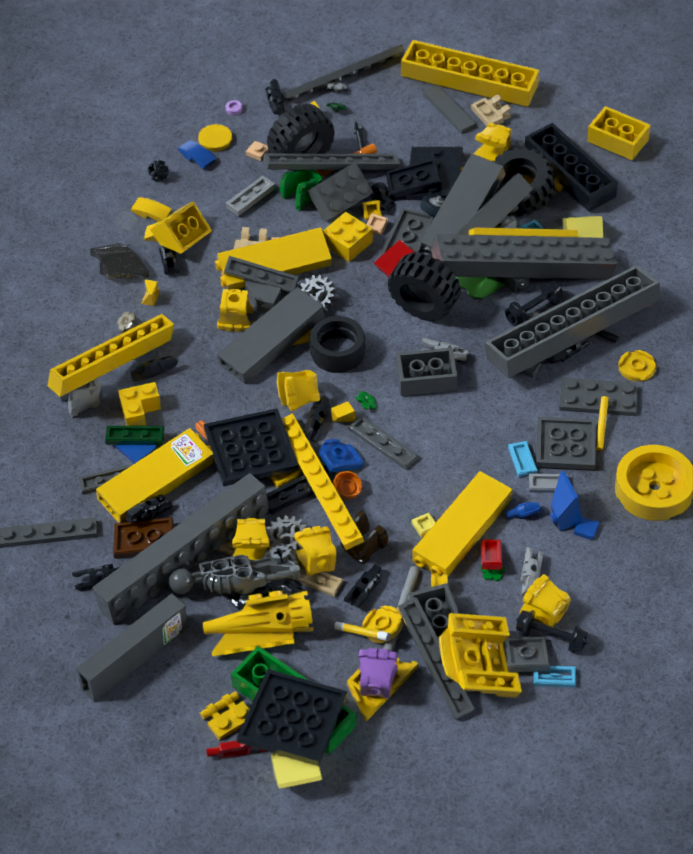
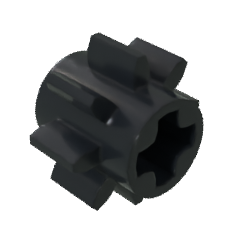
[147,160,169,181]
[279,579,303,596]

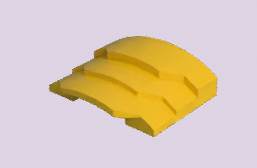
[439,613,522,698]

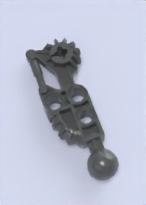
[169,544,301,594]

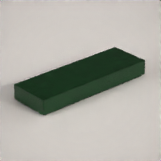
[105,426,165,445]

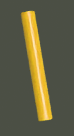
[595,396,609,451]

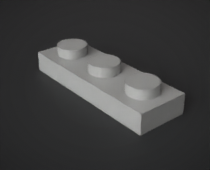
[226,176,276,216]

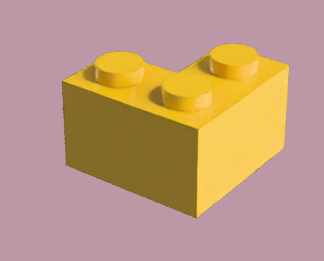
[118,382,161,426]

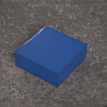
[574,516,599,540]

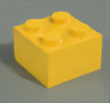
[322,212,373,262]

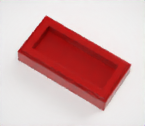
[481,540,502,569]

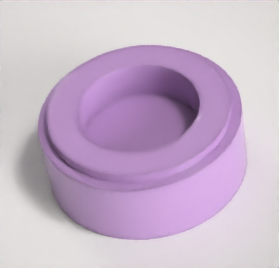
[226,100,243,115]

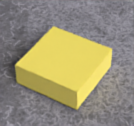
[412,513,436,537]

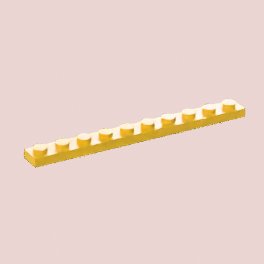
[282,413,364,550]

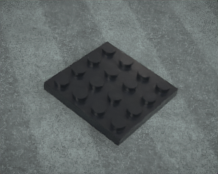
[203,408,299,487]
[237,669,348,766]

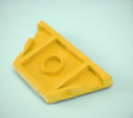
[347,658,418,721]

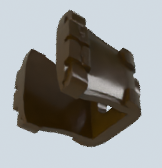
[340,510,389,564]

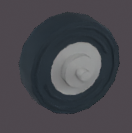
[420,195,445,217]

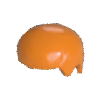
[333,471,362,500]

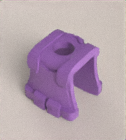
[358,648,398,698]

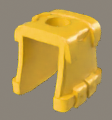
[474,122,512,162]
[217,289,253,332]
[276,370,320,411]
[232,518,269,560]
[294,526,336,576]
[520,574,571,627]

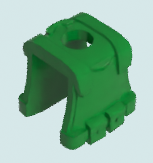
[280,170,322,211]

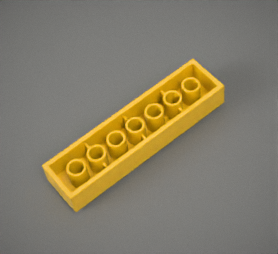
[401,40,539,107]

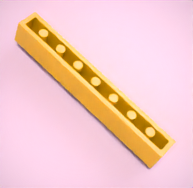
[47,314,174,397]

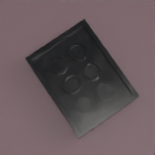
[406,147,463,201]

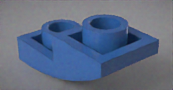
[177,140,216,169]

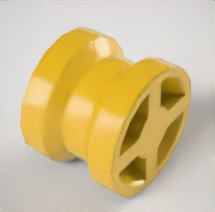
[431,574,447,587]

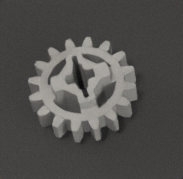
[300,275,337,311]
[266,515,307,551]

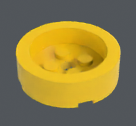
[615,445,693,521]

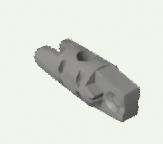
[421,338,469,362]
[520,547,544,595]

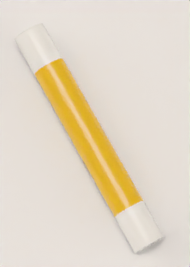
[334,622,391,641]

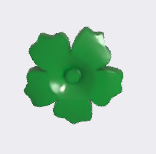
[355,391,377,410]
[480,566,505,582]

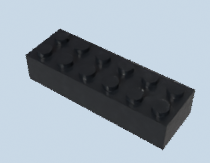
[525,122,618,212]

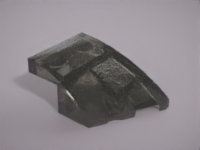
[90,243,149,278]

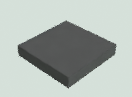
[504,637,550,672]

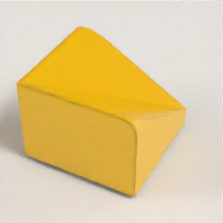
[141,280,159,306]
[331,402,355,422]

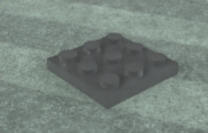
[536,417,596,470]

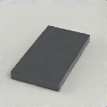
[379,208,435,257]

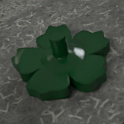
[326,102,347,113]

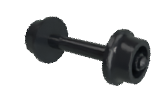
[505,281,563,326]
[516,610,588,652]

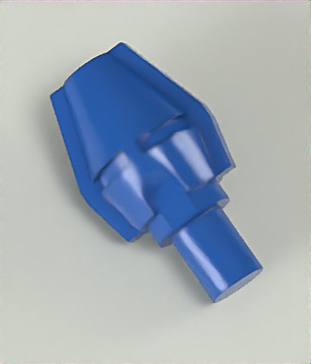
[505,502,541,519]

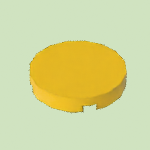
[198,124,232,152]
[618,350,656,382]
[362,606,403,643]

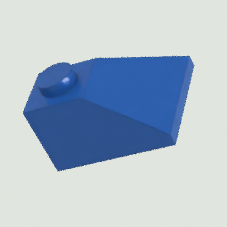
[550,471,582,531]

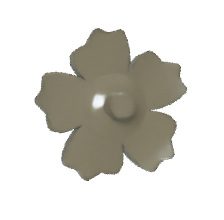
[117,311,136,332]

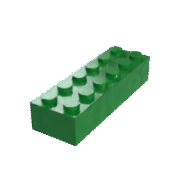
[231,646,356,755]

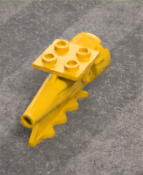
[203,590,313,656]

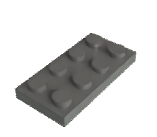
[559,377,638,416]

